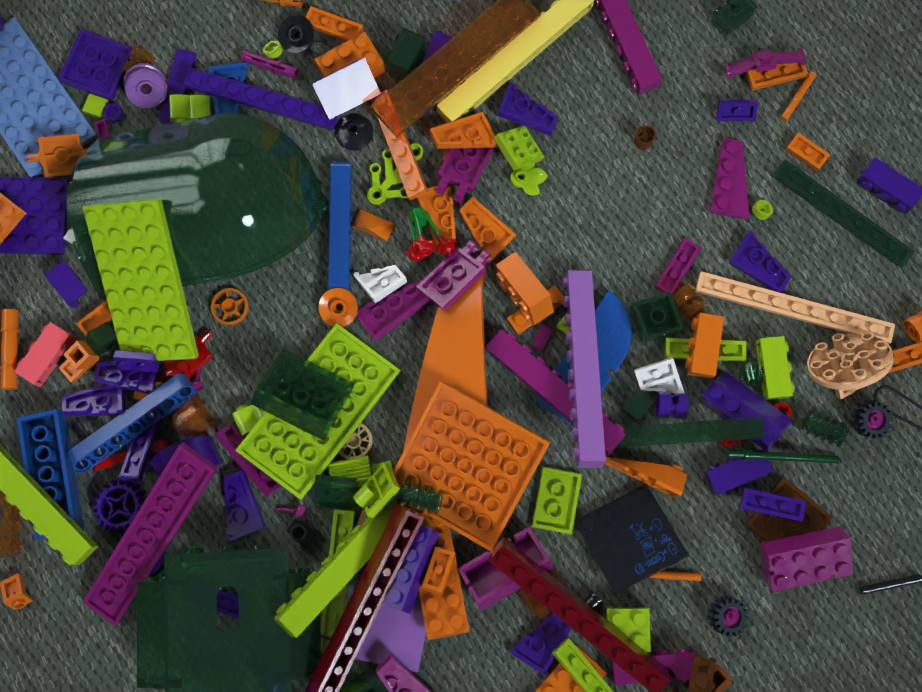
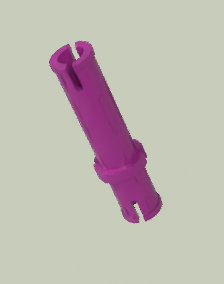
[241,50,299,80]

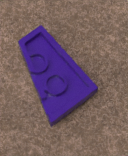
[497,82,558,136]
[728,230,791,293]
[94,361,159,394]
[62,384,125,416]
[224,470,266,543]
[509,613,572,675]

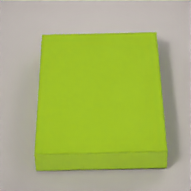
[531,466,582,535]

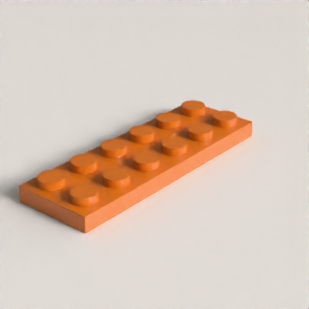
[419,513,470,640]

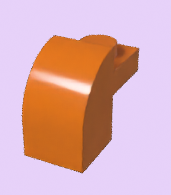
[58,341,99,383]

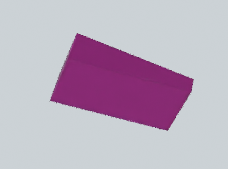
[93,119,113,146]
[531,324,553,352]

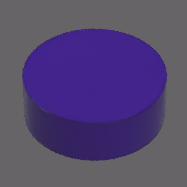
[103,103,124,123]

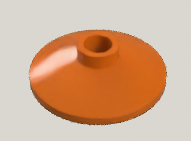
[319,288,358,327]

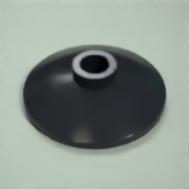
[278,15,314,54]
[335,114,373,151]

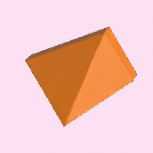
[352,209,395,242]

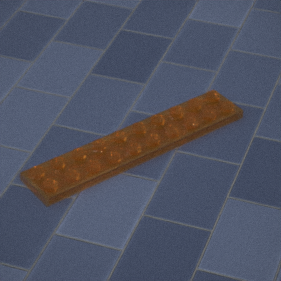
[370,0,541,138]

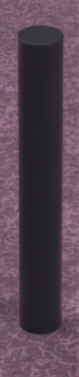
[859,574,922,595]

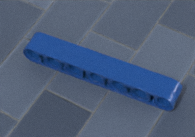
[328,162,352,291]
[68,374,195,473]

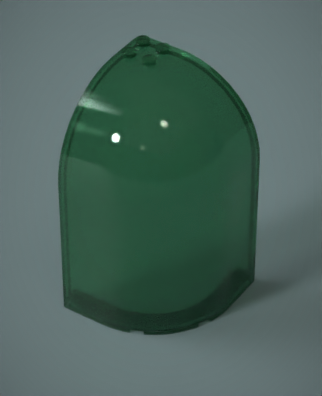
[66,113,328,299]

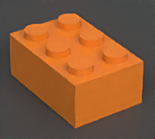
[315,32,386,78]
[496,252,554,326]

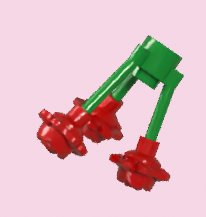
[405,207,457,262]

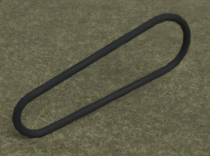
[874,386,922,430]

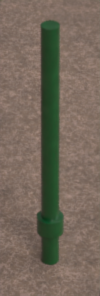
[725,448,839,464]

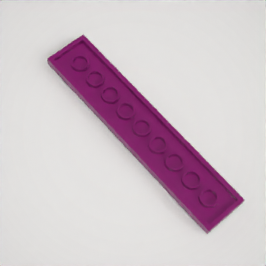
[83,442,218,626]

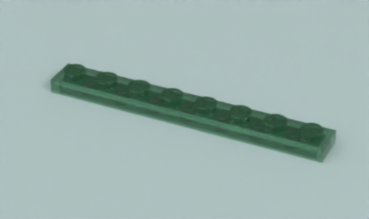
[772,159,915,268]
[616,417,765,448]

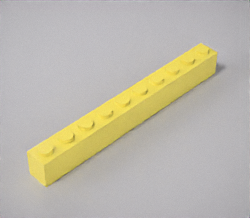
[437,0,594,123]

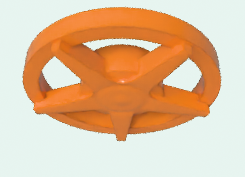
[211,288,249,325]

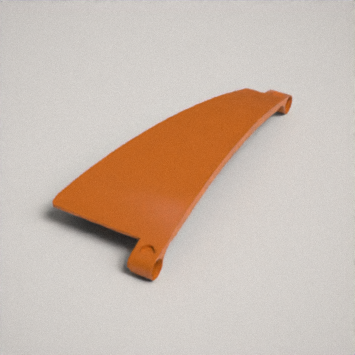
[399,273,488,507]

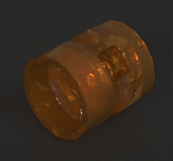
[122,47,156,75]
[669,282,708,319]

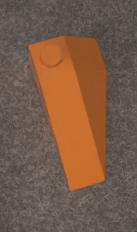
[605,457,687,497]

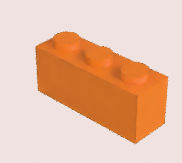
[685,313,724,379]

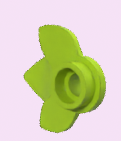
[510,164,548,195]

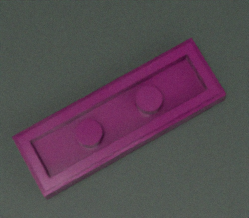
[654,238,702,297]

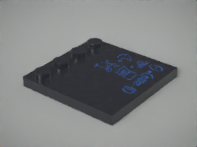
[574,484,689,595]

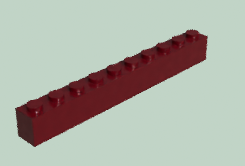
[305,503,424,692]
[489,537,671,692]

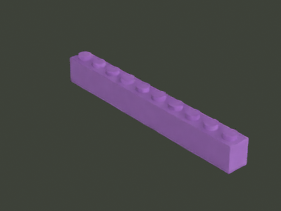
[562,270,606,468]

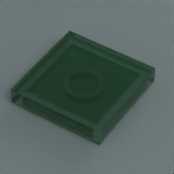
[315,475,357,511]

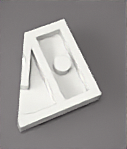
[353,265,407,303]
[634,357,685,394]

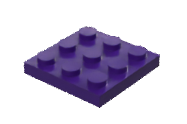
[58,29,135,102]

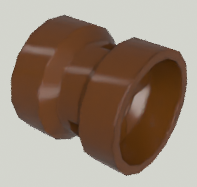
[634,125,656,150]

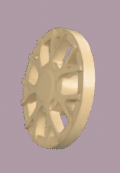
[338,424,373,459]

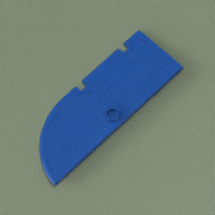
[534,290,632,427]

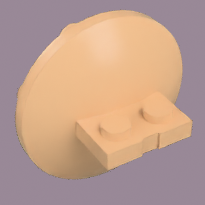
[807,332,894,400]

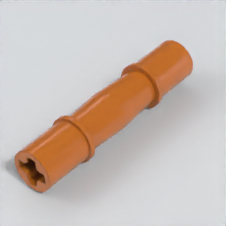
[0,309,19,390]

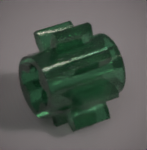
[738,362,765,387]

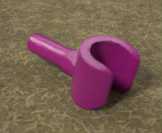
[190,368,203,392]
[277,504,308,517]

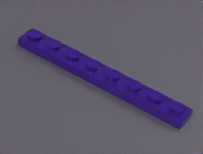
[183,67,338,131]

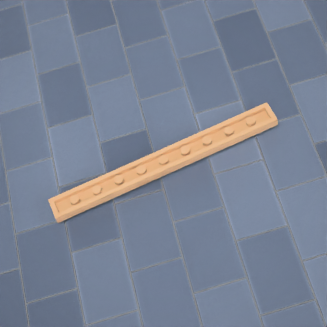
[695,271,895,344]

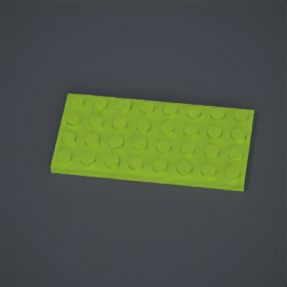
[83,198,199,361]
[235,323,401,501]

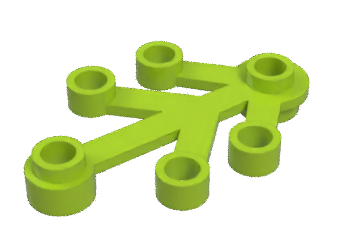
[367,143,423,205]

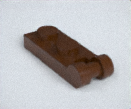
[687,654,716,692]

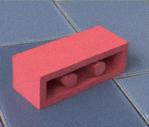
[14,322,76,387]

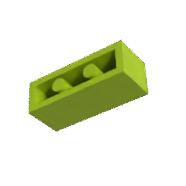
[755,336,794,400]

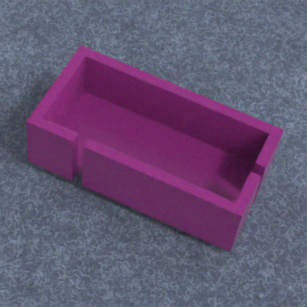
[458,526,553,611]
[759,526,853,592]

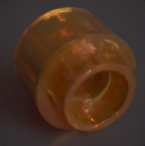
[172,397,214,437]

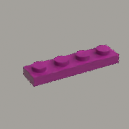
[215,424,282,497]

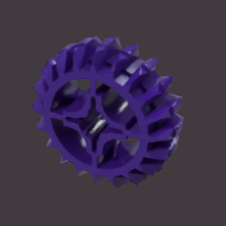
[92,479,147,534]

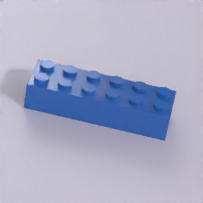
[16,409,85,540]

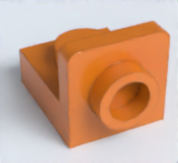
[0,573,33,610]

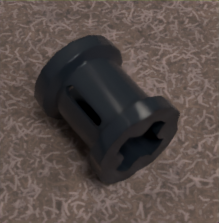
[583,591,604,610]

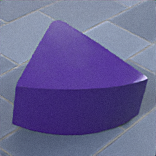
[144,436,224,478]

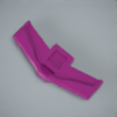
[724,48,806,80]

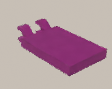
[436,147,495,203]
[416,240,493,312]

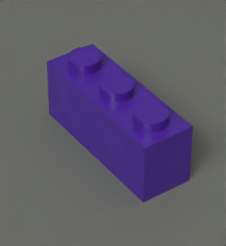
[857,157,922,214]
[703,447,773,496]

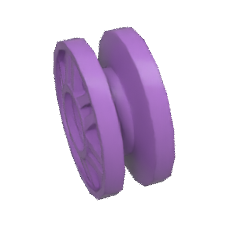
[124,63,167,108]

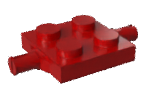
[158,329,214,382]

